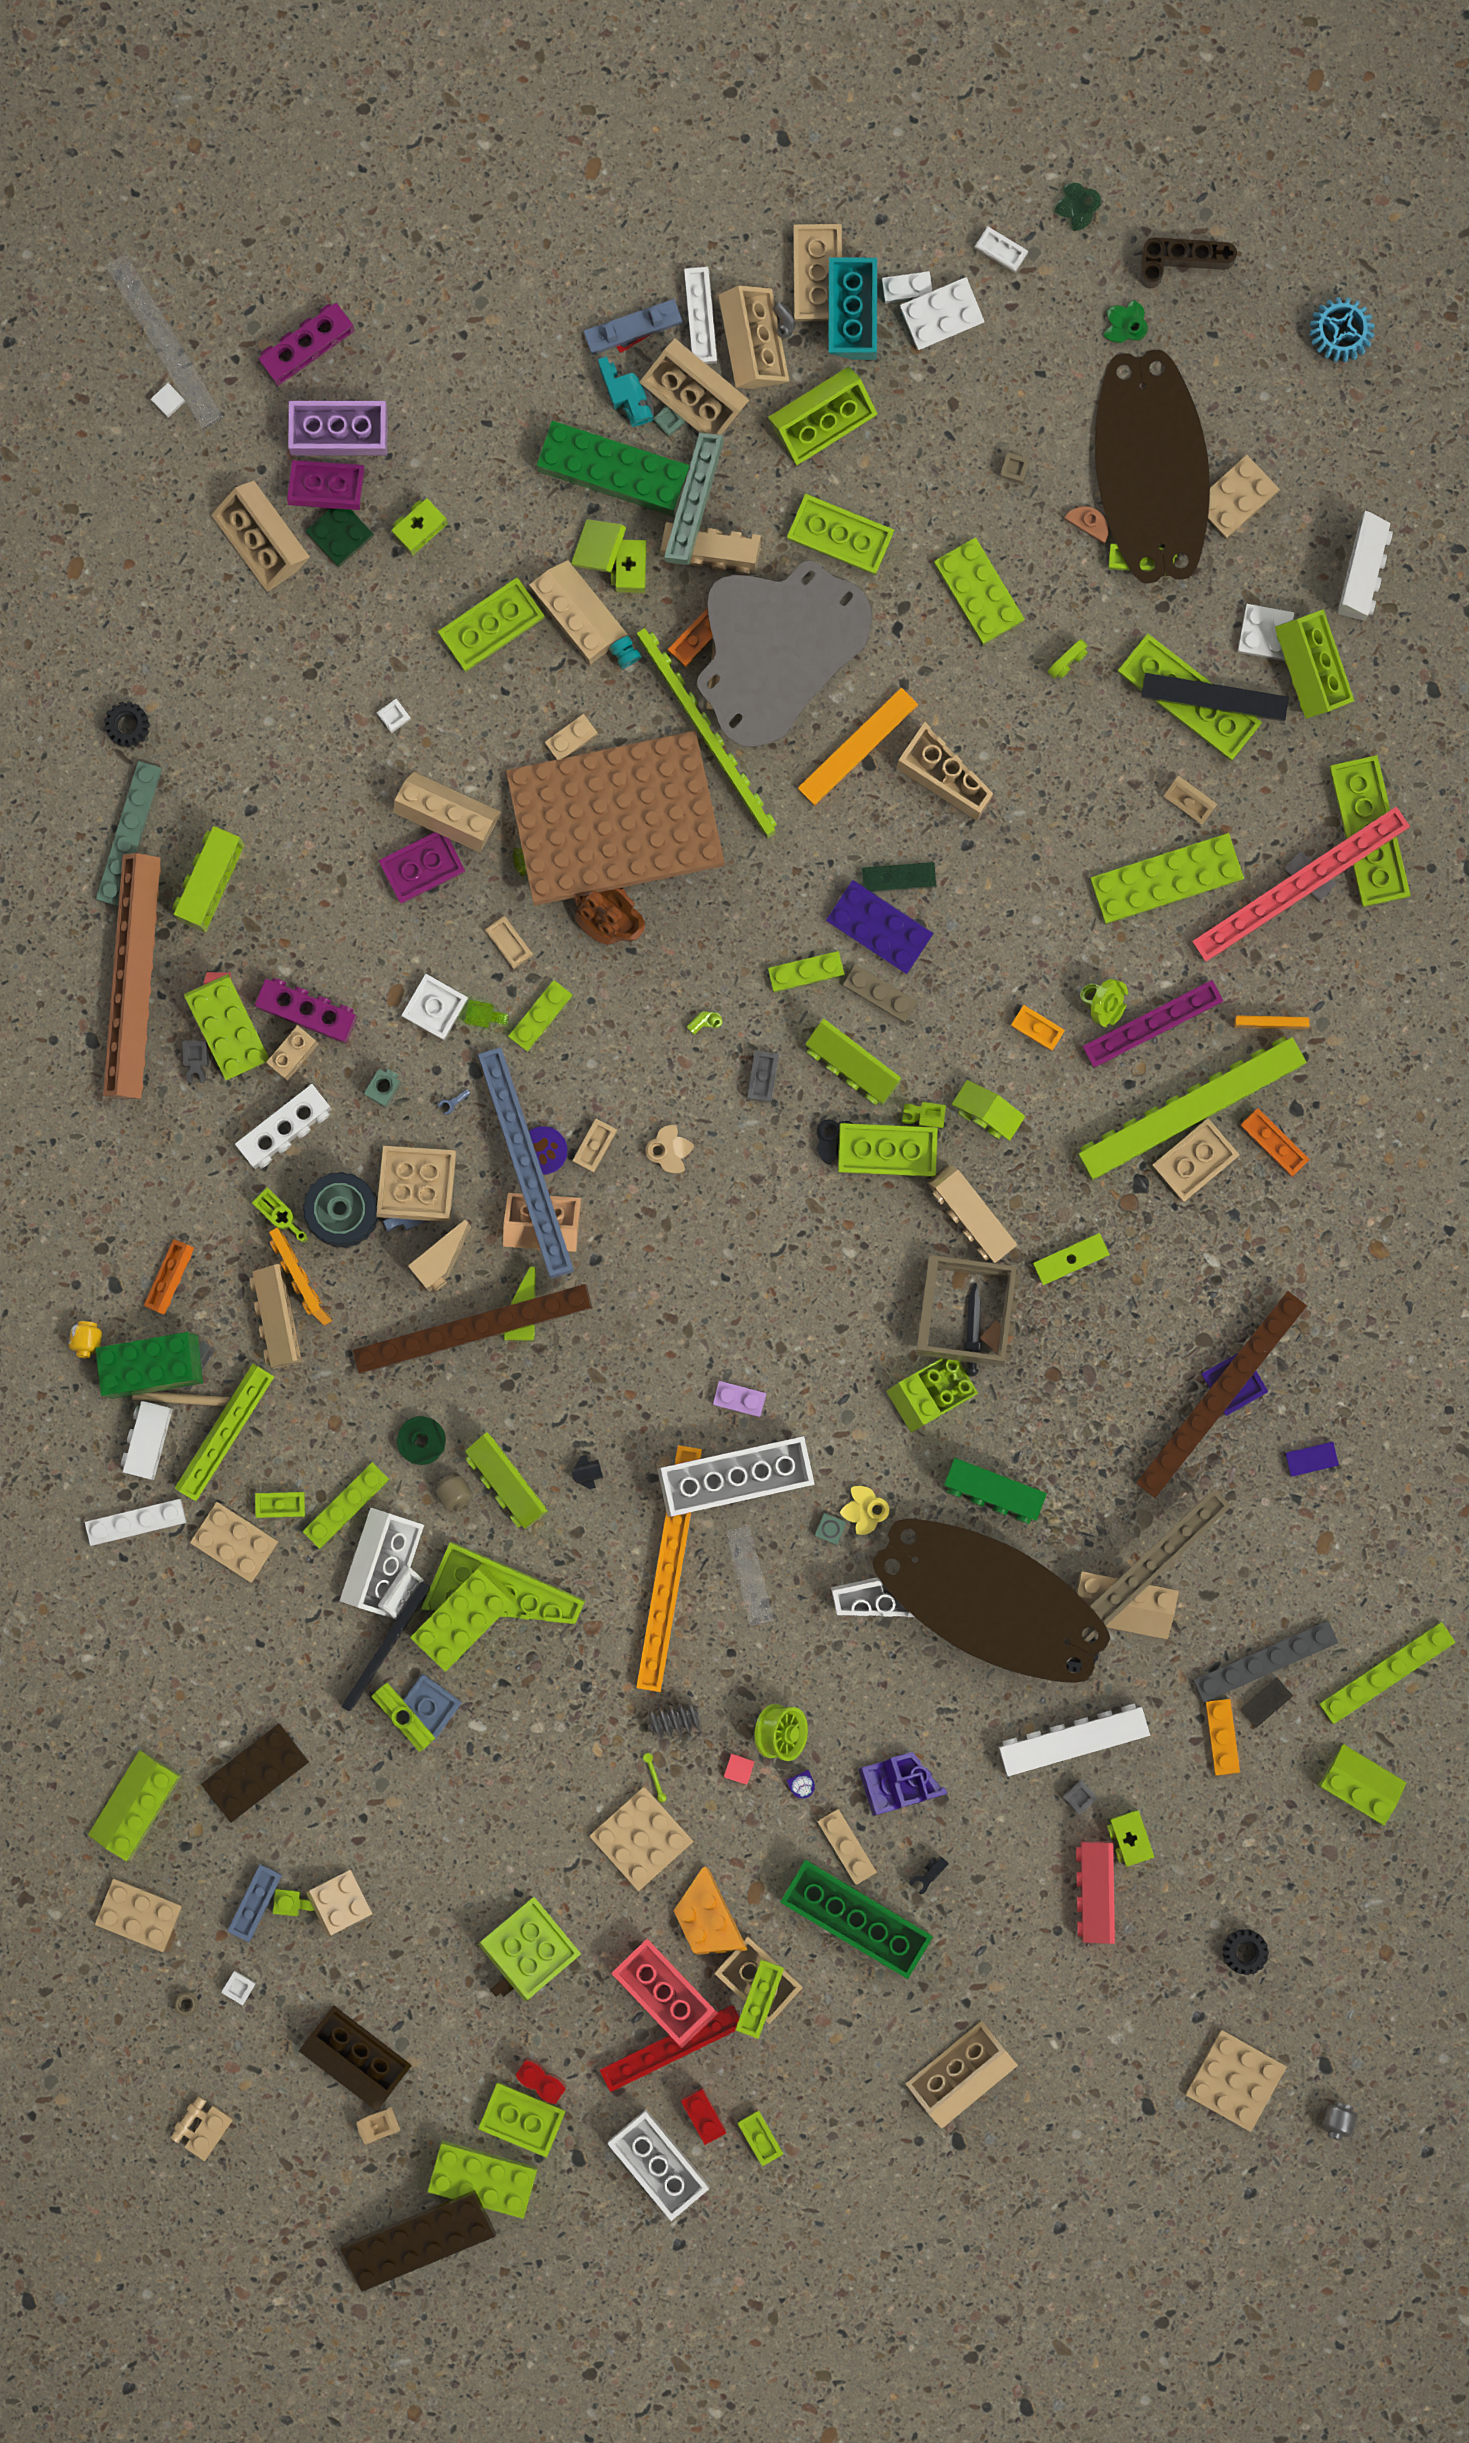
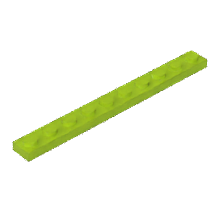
[637,628,777,839]

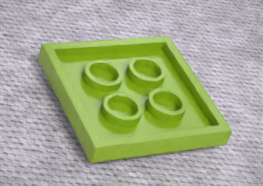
[478,1897,581,2002]

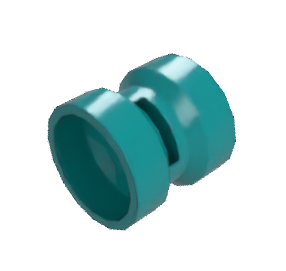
[609,636,642,669]

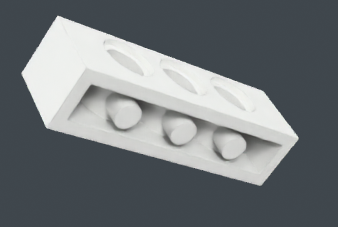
[235,1084,332,1169]

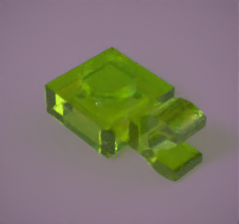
[465,1000,509,1029]

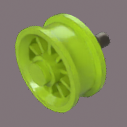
[748,1704,808,1761]

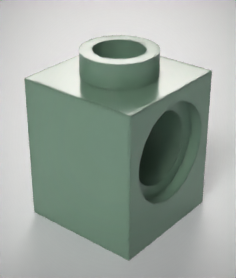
[364,1068,402,1108]

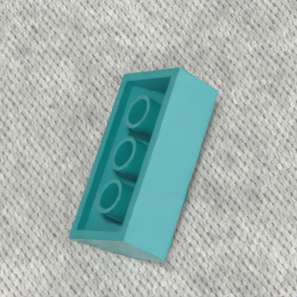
[829,257,877,360]

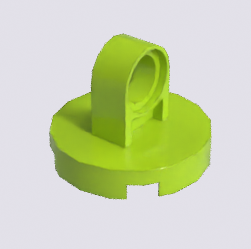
[1080,979,1128,1027]

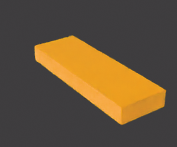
[1234,1015,1309,1030]

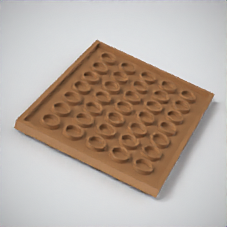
[506,731,725,906]

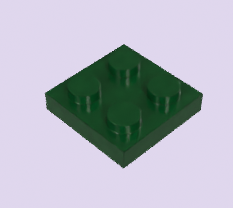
[306,508,374,568]

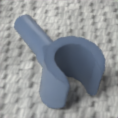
[438,1089,471,1115]

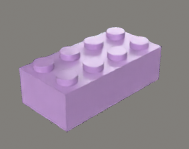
[288,401,388,455]

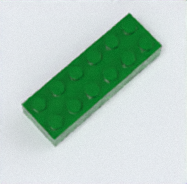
[537,420,690,517]
[780,1859,933,1979]

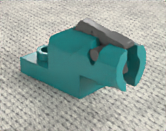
[598,356,654,427]

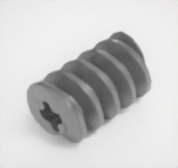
[648,1701,701,1739]

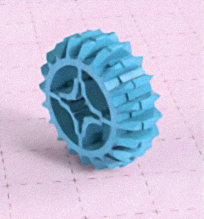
[1309,297,1375,363]

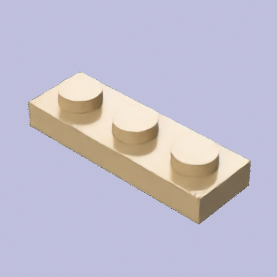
[817,1809,877,1885]

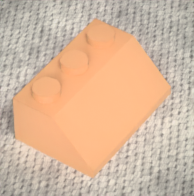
[503,1193,581,1252]

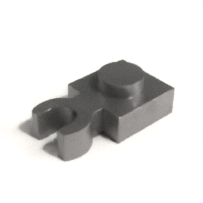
[183,1041,209,1083]

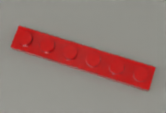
[600,2004,740,2092]

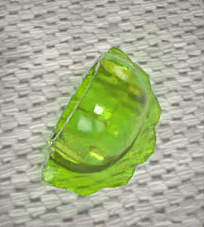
[512,848,527,877]

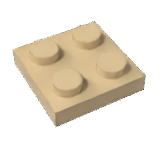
[306,1870,372,1937]

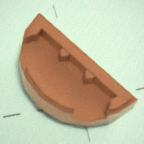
[1064,507,1108,544]

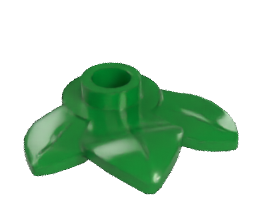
[1103,300,1148,343]

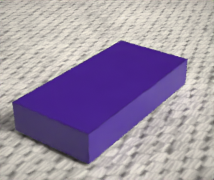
[1285,1442,1339,1477]

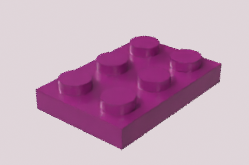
[287,460,365,510]
[378,832,466,904]

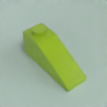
[501,1267,536,1342]

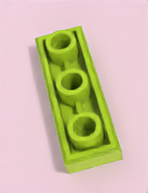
[1033,1233,1110,1286]

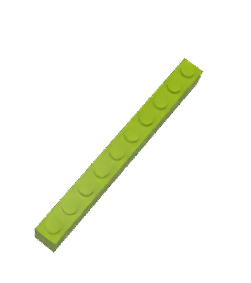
[1077,1036,1307,1181]

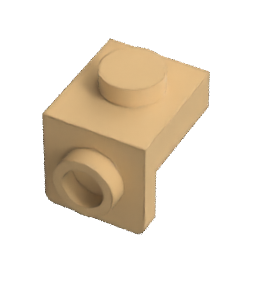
[356,2107,400,2145]

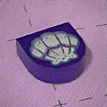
[786,1770,815,1799]

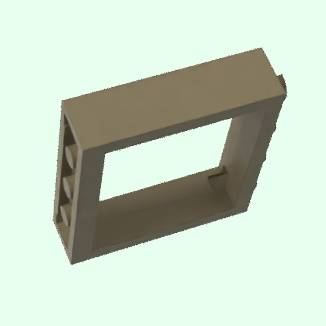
[916,1255,1020,1367]

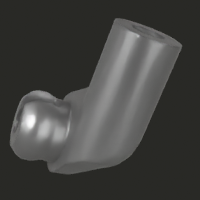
[773,302,795,338]

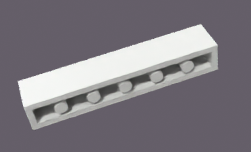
[998,1703,1150,1776]

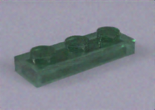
[862,862,936,892]

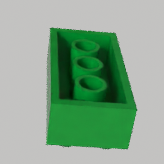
[96,1332,203,1399]
[943,1458,1047,1525]

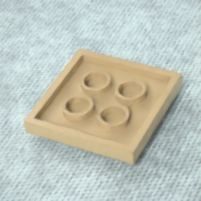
[376,1146,457,1222]
[589,1786,694,1892]
[1185,2029,1287,2132]

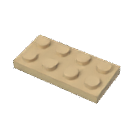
[794,224,842,321]

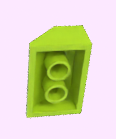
[1318,1744,1407,1826]

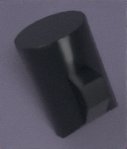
[572,1454,603,1489]

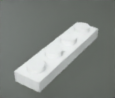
[684,267,717,364]
[85,1499,187,1546]

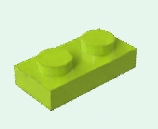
[255,1492,306,1518]
[737,2110,784,2167]

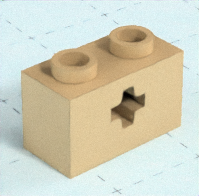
[266,1025,319,1081]

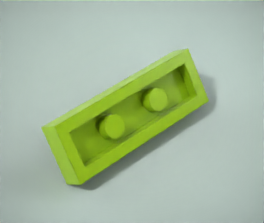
[768,951,845,993]
[508,980,573,1052]
[735,1959,784,2039]

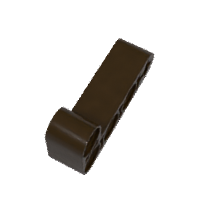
[1140,237,1237,289]

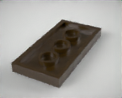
[201,1723,310,1823]

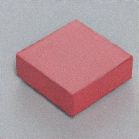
[724,1753,755,1785]

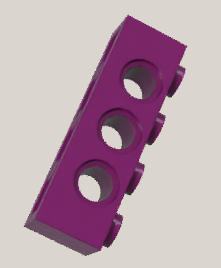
[258,302,355,387]
[254,977,358,1044]

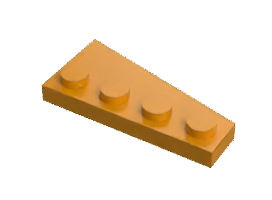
[269,1227,332,1326]

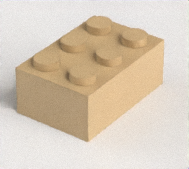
[714,1935,803,2024]

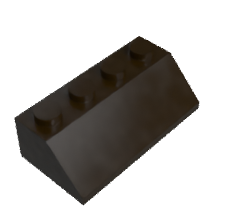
[299,2005,412,2111]

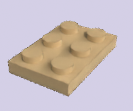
[1208,455,1280,539]
[1152,1118,1239,1203]
[190,1502,279,1583]
[95,1878,183,1952]

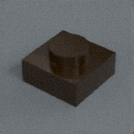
[490,1977,514,1997]

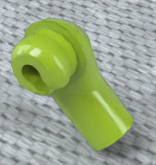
[686,1011,723,1035]

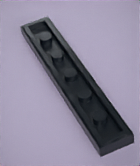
[1141,673,1289,722]
[341,1582,430,1711]

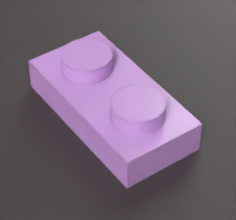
[713,1381,766,1417]

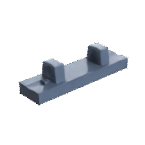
[584,299,683,355]

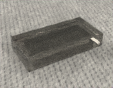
[1240,1677,1293,1728]

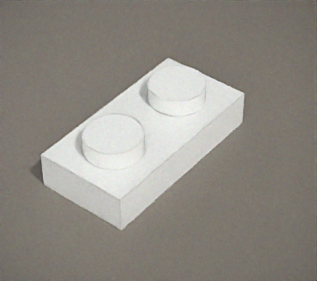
[882,271,932,304]

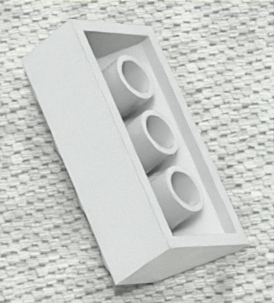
[1337,511,1393,621]
[340,1508,424,1618]

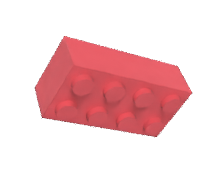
[611,1939,718,2048]

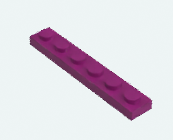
[1082,980,1224,1069]

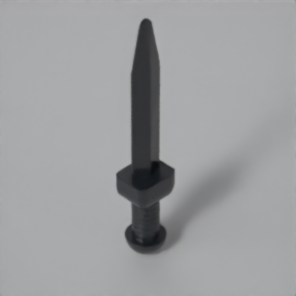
[964,1283,982,1377]

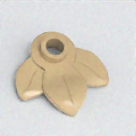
[645,1125,694,1173]

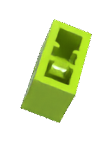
[391,498,448,556]
[611,540,647,593]
[1107,1810,1155,1867]

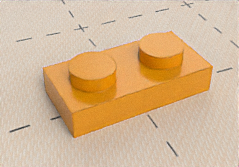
[1011,1005,1065,1052]

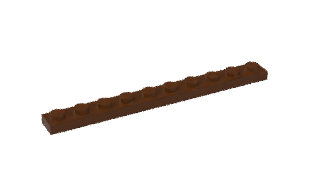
[353,1284,593,1374]
[1136,1291,1307,1498]

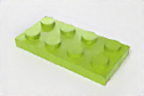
[787,493,895,576]
[934,537,1025,645]
[438,577,545,672]
[184,974,269,1080]
[838,1123,938,1177]

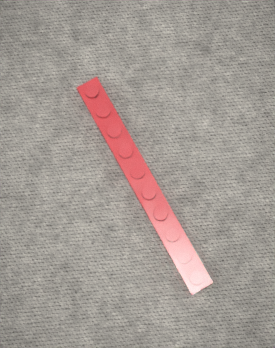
[1192,806,1410,962]

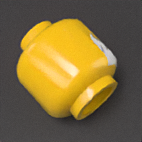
[69,1321,102,1358]

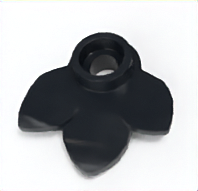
[817,1119,854,1165]

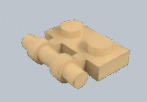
[170,2096,234,2161]

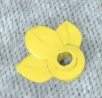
[840,1486,889,1535]

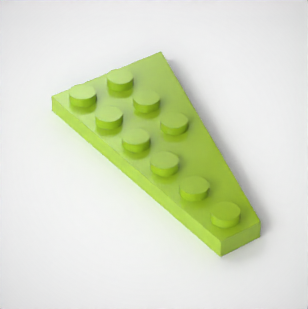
[421,1542,586,1624]

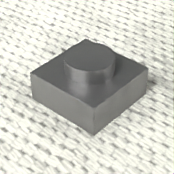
[1063,1780,1097,1815]

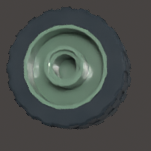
[303,1172,379,1248]

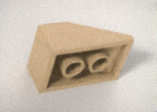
[408,1220,471,1292]

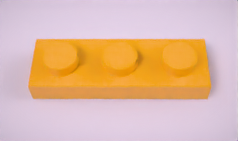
[1205,1699,1240,1776]

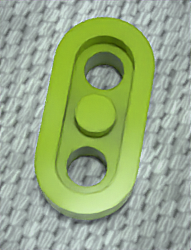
[1047,639,1088,679]

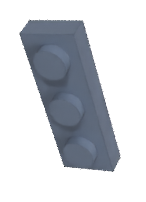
[227,1864,282,1942]

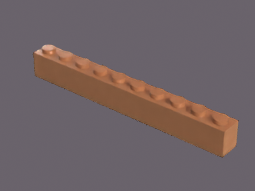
[103,853,161,1099]

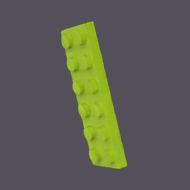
[1117,633,1262,762]
[1329,755,1411,908]
[1090,833,1244,925]

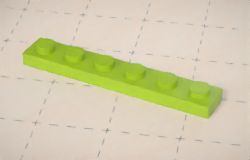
[175,1364,274,1501]
[1319,1622,1456,1725]

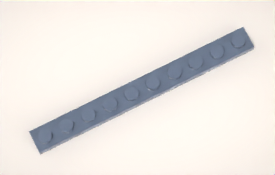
[478,1047,574,1279]

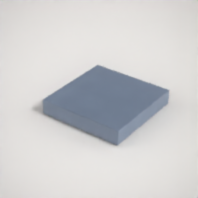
[397,1673,462,1742]

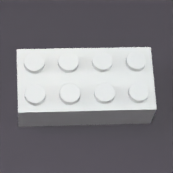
[607,2109,710,2221]

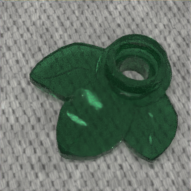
[1055,183,1102,231]

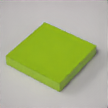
[571,519,626,573]

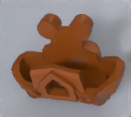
[573,888,645,945]

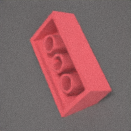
[1076,1841,1115,1944]

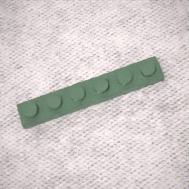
[664,432,724,565]
[96,761,162,907]

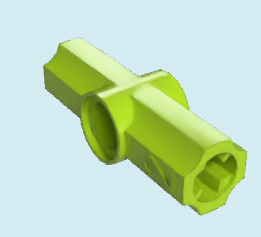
[371,1682,436,1752]

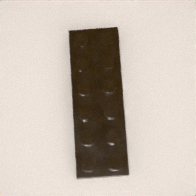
[340,2190,496,2292]

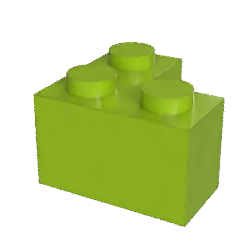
[952,1080,1025,1141]

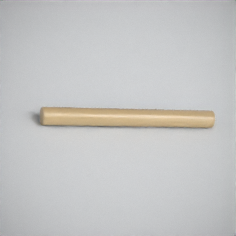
[132,1392,231,1407]

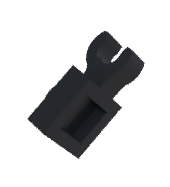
[909,1856,949,1895]

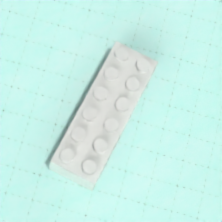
[657,1436,815,1517]

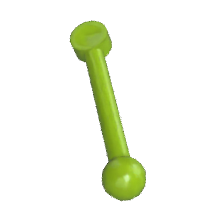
[643,1753,667,1803]

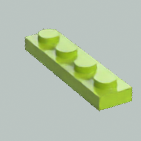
[302,1462,390,1549]

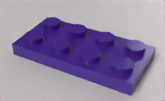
[826,880,934,974]

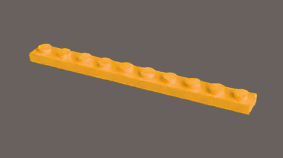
[636,1445,702,1692]

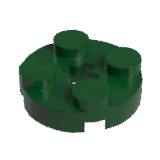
[397,1416,446,1465]

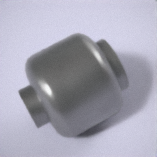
[1321,2102,1357,2141]

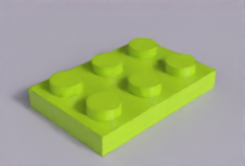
[478,2082,566,2158]

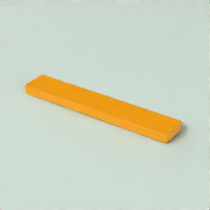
[798,687,918,806]

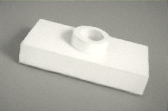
[974,226,1028,273]
[378,1565,424,1620]

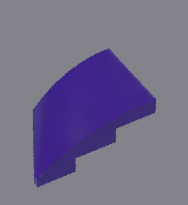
[858,1752,947,1816]

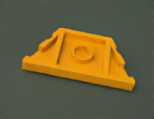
[674,1866,747,1955]

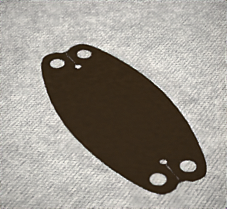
[1095,350,1210,583]
[872,1519,1110,1683]

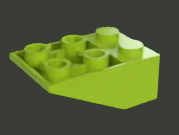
[886,1358,978,1433]

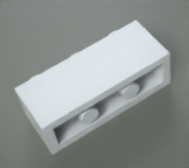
[121,1401,173,1480]

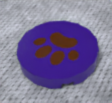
[529,1126,568,1175]

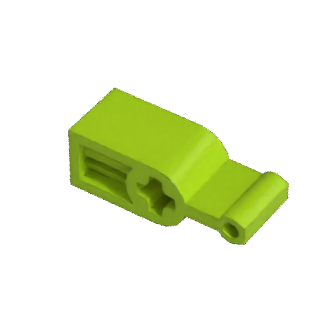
[252,1187,309,1243]

